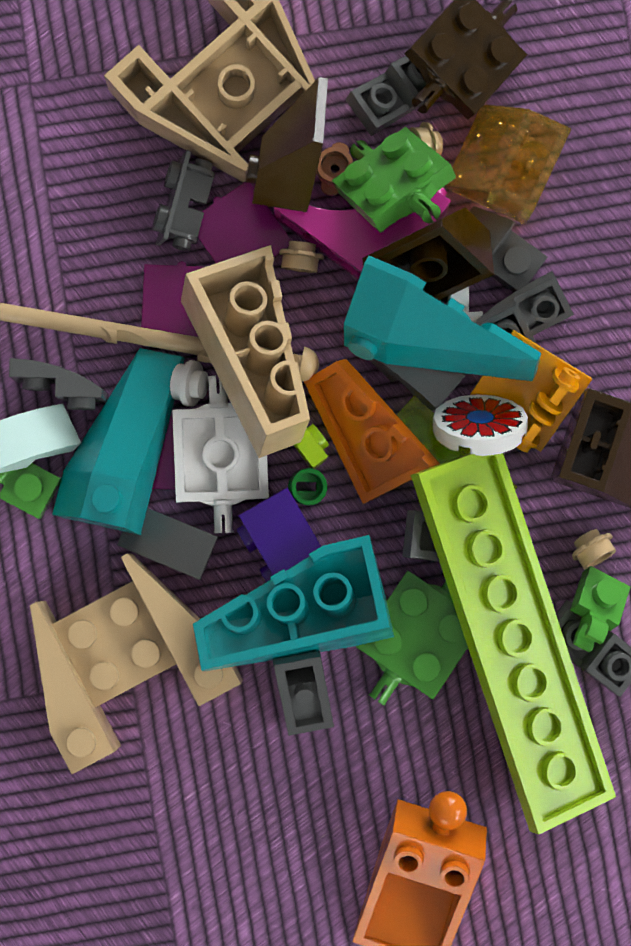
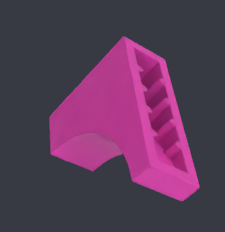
[274,187,451,280]

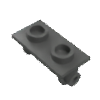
[152,150,215,251]

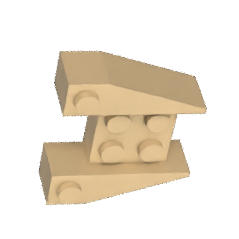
[104,0,315,183]
[30,554,243,774]

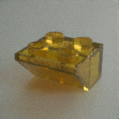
[444,105,572,225]

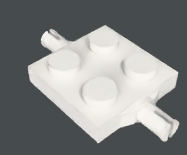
[172,375,269,533]

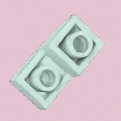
[0,403,81,473]

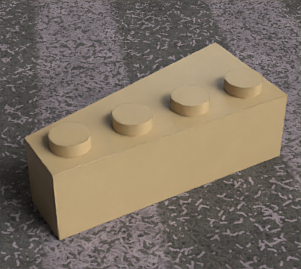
[181,245,310,458]

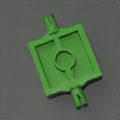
[332,127,456,233]
[356,570,468,706]

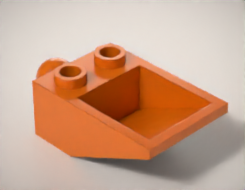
[352,791,487,946]

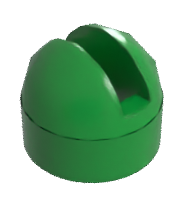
[288,468,327,505]

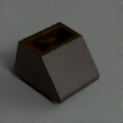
[550,388,631,508]

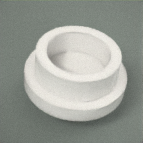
[170,360,209,407]

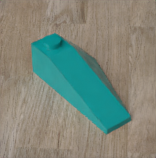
[344,256,541,381]
[52,348,185,535]
[193,535,394,672]

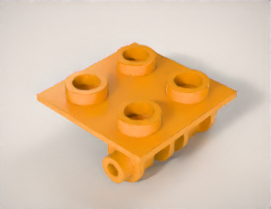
[470,330,592,453]

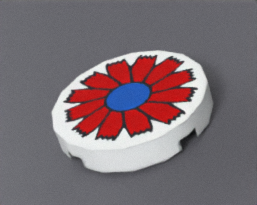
[433,394,528,456]

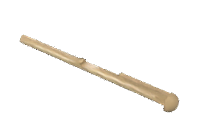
[0,303,319,382]

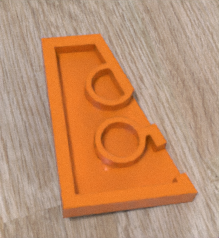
[304,359,440,504]

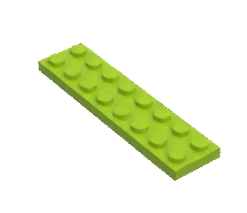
[411,453,616,835]

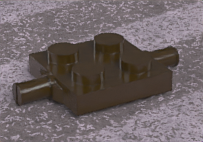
[404,0,528,120]

